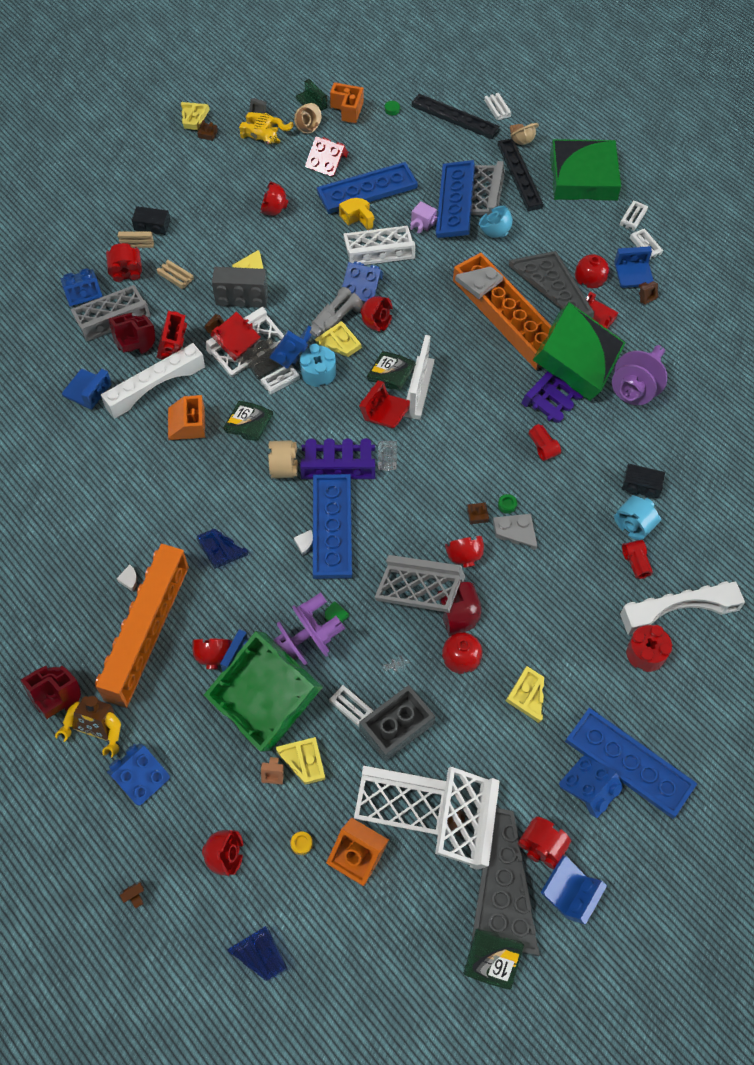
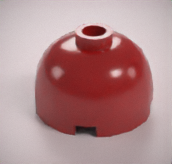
[260,181,288,216]
[574,254,609,288]
[361,296,393,332]
[445,536,484,568]
[442,632,482,674]
[192,639,232,670]
[202,830,243,876]

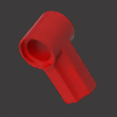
[528,424,561,461]
[622,540,653,580]

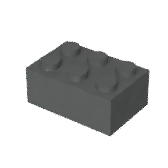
[212,267,268,308]
[359,685,435,762]

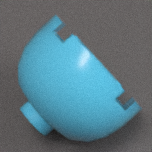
[479,205,513,238]

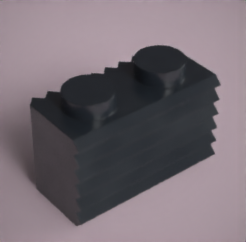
[132,206,171,235]
[622,463,665,499]

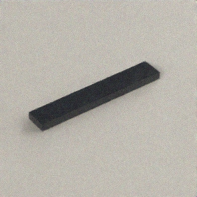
[412,93,500,139]
[497,138,544,212]

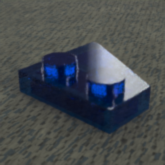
[197,529,248,569]
[227,926,288,981]

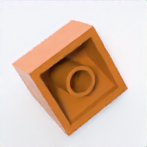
[326,817,389,886]

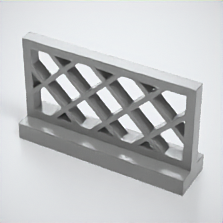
[471,161,505,215]
[70,285,151,342]
[374,555,465,613]

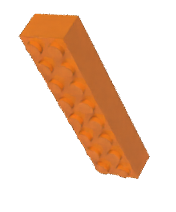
[453,253,551,370]
[95,543,189,708]

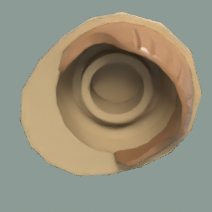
[294,103,322,134]
[510,123,539,145]

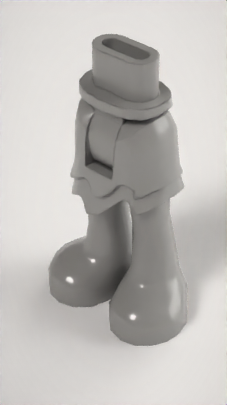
[310,287,364,338]

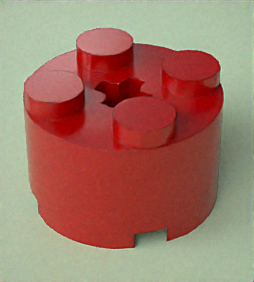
[106,243,142,282]
[626,625,672,672]
[518,817,571,869]

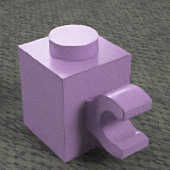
[410,201,437,233]

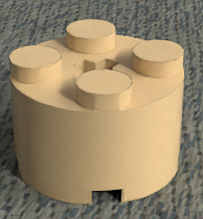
[268,440,298,479]

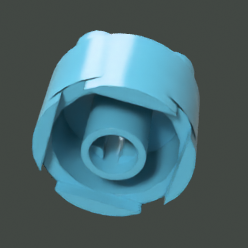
[300,344,336,387]
[614,495,661,540]

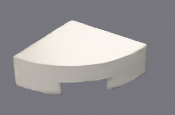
[294,530,313,556]
[117,564,137,592]

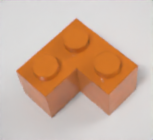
[330,83,364,123]

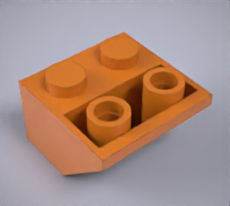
[168,395,205,440]

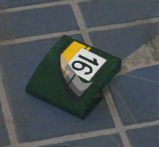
[366,351,416,390]
[223,401,274,441]
[463,928,524,990]

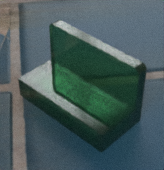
[296,79,327,111]

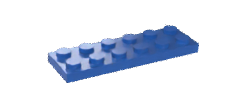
[436,160,475,238]
[317,162,418,214]
[313,474,352,579]
[565,708,697,819]

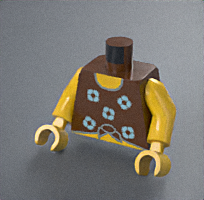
[55,696,121,758]

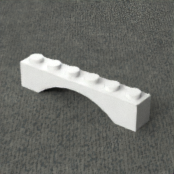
[101,343,205,419]
[620,581,745,635]

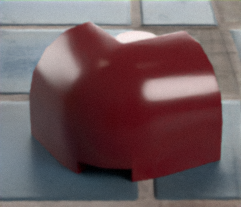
[108,313,155,354]
[437,582,482,636]
[20,665,81,719]

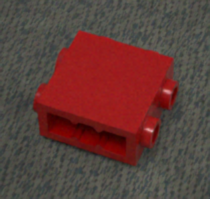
[156,310,187,360]

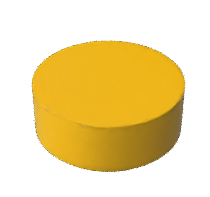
[290,831,313,855]

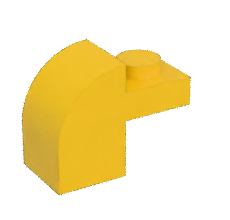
[339,198,374,230]

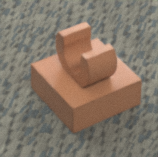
[261,757,284,785]

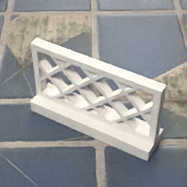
[344,226,415,265]
[206,307,284,377]
[403,335,435,420]
[354,766,446,835]
[435,767,500,870]

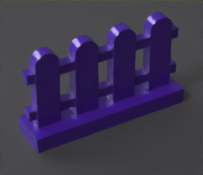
[521,371,583,423]
[300,438,375,479]

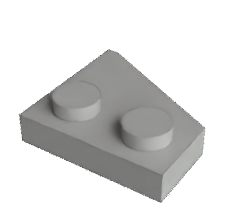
[455,267,503,299]
[493,514,537,550]

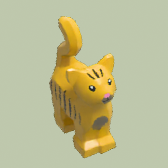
[239,112,294,145]

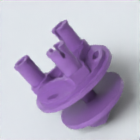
[612,345,668,405]
[274,592,345,665]

